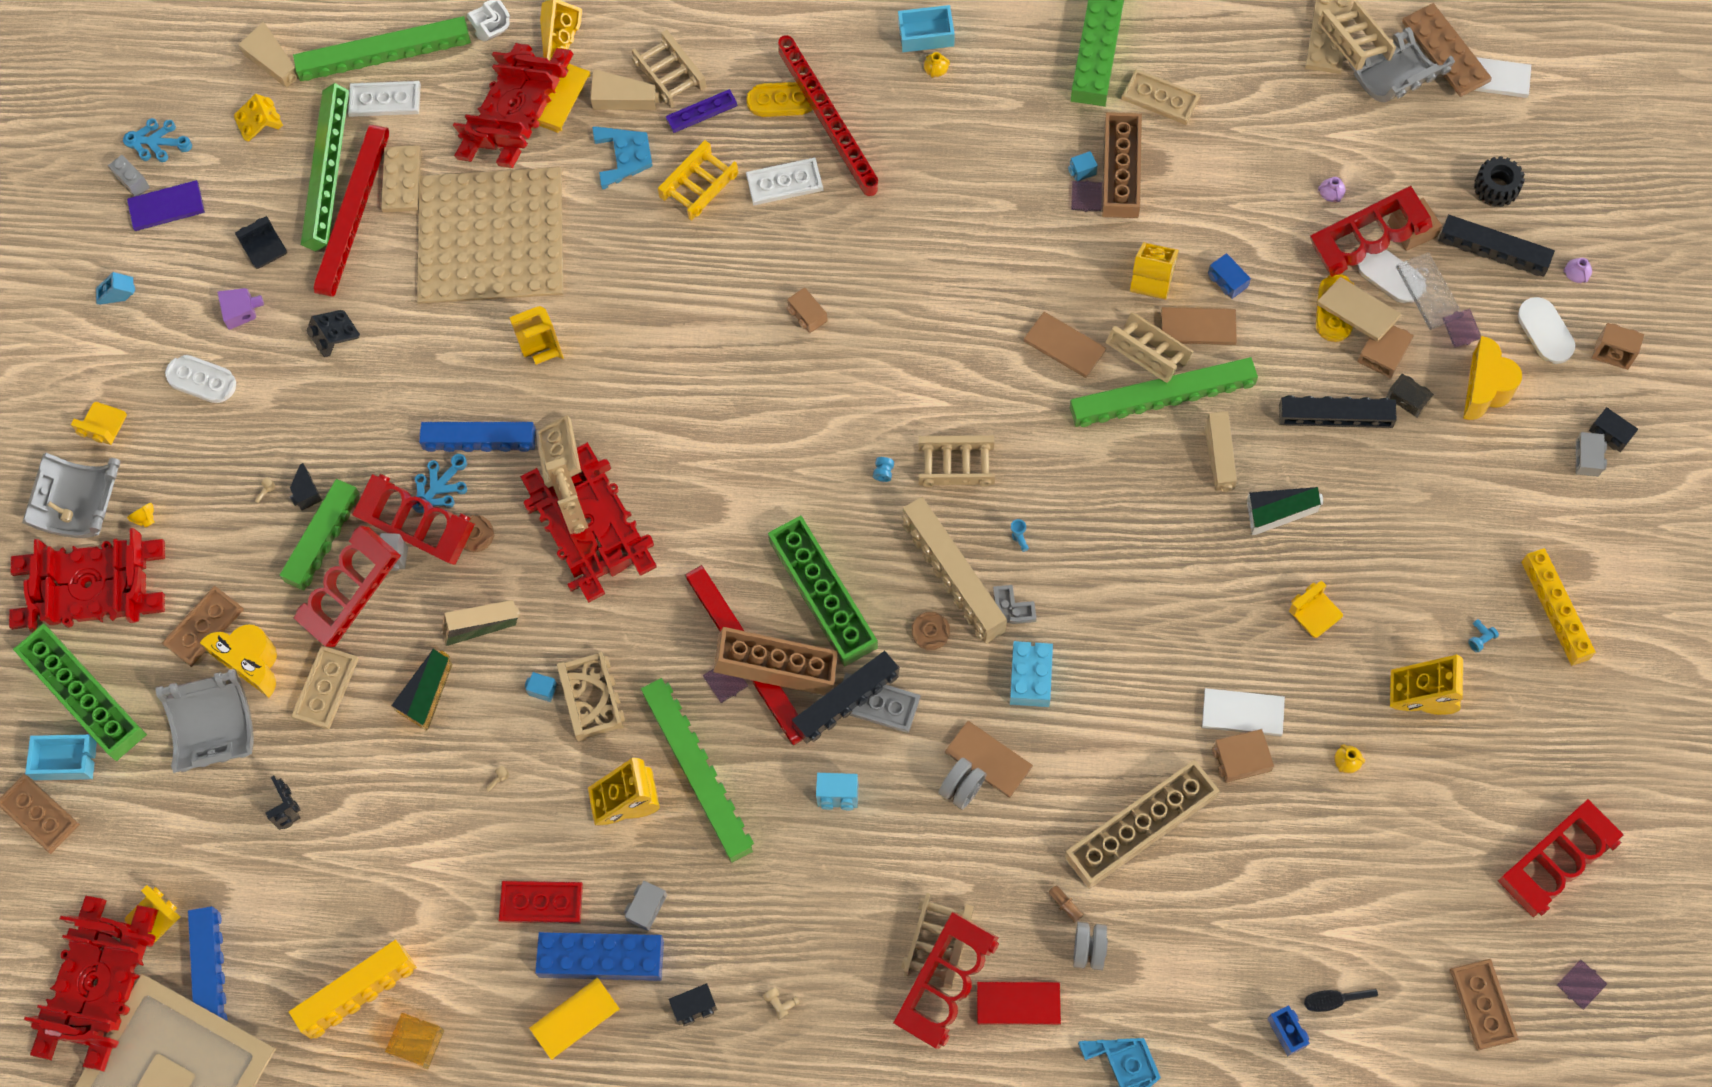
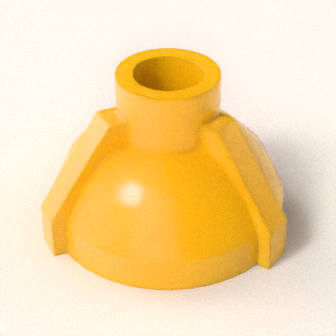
[924,52,950,78]
[127,503,155,528]
[1334,744,1365,773]

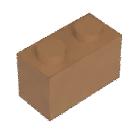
[787,287,828,333]

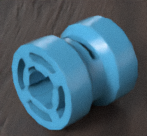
[873,457,894,482]

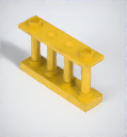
[658,140,738,221]

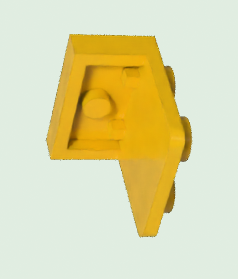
[234,93,283,142]
[71,402,127,445]
[1289,580,1343,638]
[125,885,181,943]

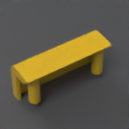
[531,64,591,133]
[509,306,564,365]
[529,977,620,1060]

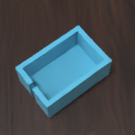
[898,5,955,52]
[1010,641,1053,707]
[25,735,97,781]

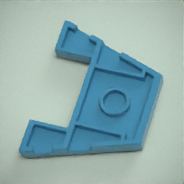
[592,127,653,189]
[1078,1038,1161,1087]

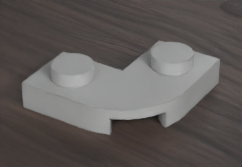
[993,585,1036,624]

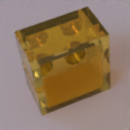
[385,1013,445,1070]

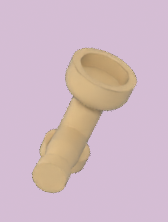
[763,987,800,1020]

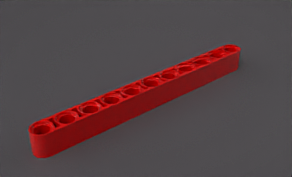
[778,35,878,196]
[314,125,389,297]
[685,565,803,746]

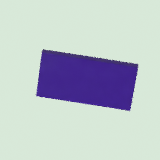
[127,180,205,231]

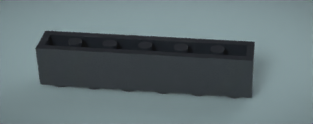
[1438,214,1555,277]
[1279,395,1397,428]
[792,650,900,744]

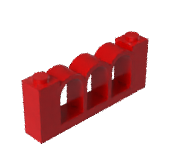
[1310,185,1433,277]
[352,473,475,565]
[293,526,401,647]
[1498,799,1624,918]
[893,912,999,1049]

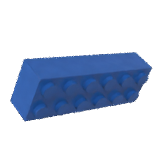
[535,932,664,981]

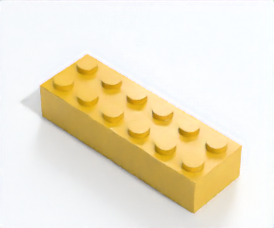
[289,939,417,1039]

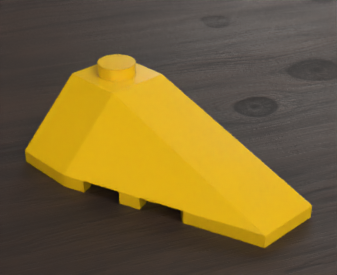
[540,0,582,61]

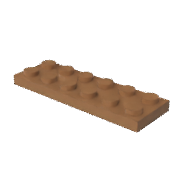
[1402,3,1492,97]

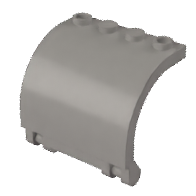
[1348,27,1455,103]
[22,453,121,538]
[156,669,254,773]

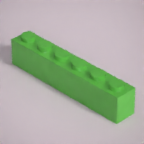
[279,479,360,591]

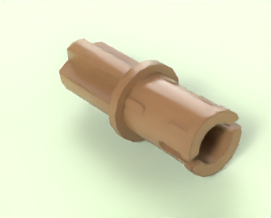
[1048,885,1084,923]

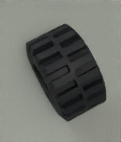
[1474,156,1525,207]

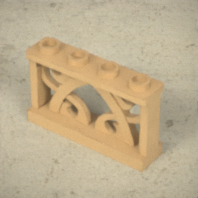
[557,652,626,742]

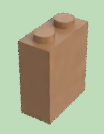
[1357,325,1414,378]
[1212,729,1274,783]

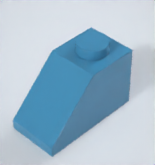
[96,272,135,305]

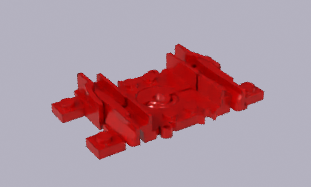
[453,43,574,168]
[520,442,657,603]
[9,528,165,633]
[24,896,159,1072]

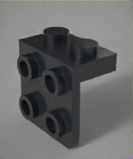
[235,216,287,269]
[306,310,360,357]
[265,775,301,830]

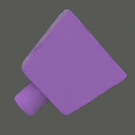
[217,288,264,330]

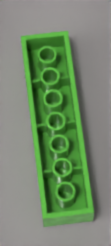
[1070,0,1124,107]
[768,515,878,667]
[13,624,147,761]

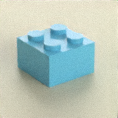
[816,773,859,811]

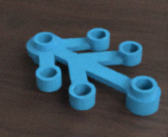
[123,118,192,162]
[413,454,467,513]

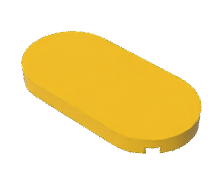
[746,82,813,117]
[1315,274,1354,342]

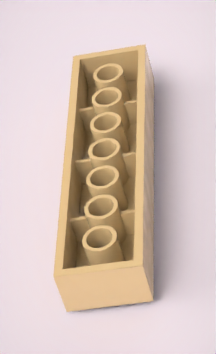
[902,496,1007,644]
[1065,759,1220,889]

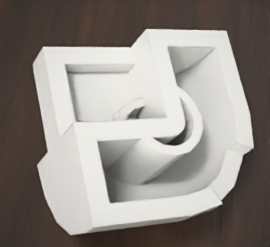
[466,0,510,41]

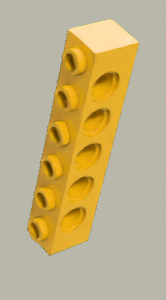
[1521,548,1596,666]

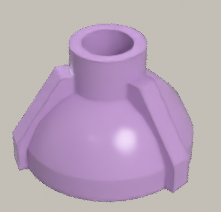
[1318,177,1346,202]
[1564,258,1592,283]

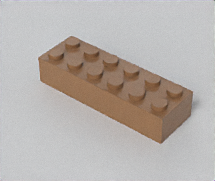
[1102,112,1142,218]
[713,627,838,695]

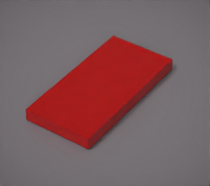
[499,881,583,924]
[977,982,1061,1025]

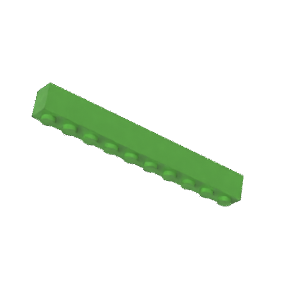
[293,16,471,81]
[300,83,349,252]
[1069,357,1258,427]
[641,678,754,863]

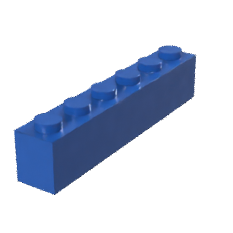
[419,422,536,452]
[188,906,228,1021]

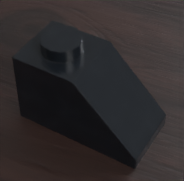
[290,463,322,510]

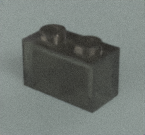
[1386,373,1434,418]

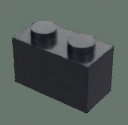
[1589,407,1638,453]
[669,983,718,1026]

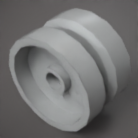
[939,758,987,810]
[1073,922,1108,971]

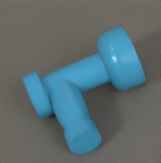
[1011,519,1029,552]
[1468,619,1499,653]

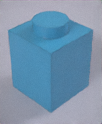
[1068,151,1098,182]
[525,672,558,703]

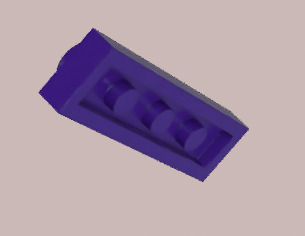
[666,89,738,133]

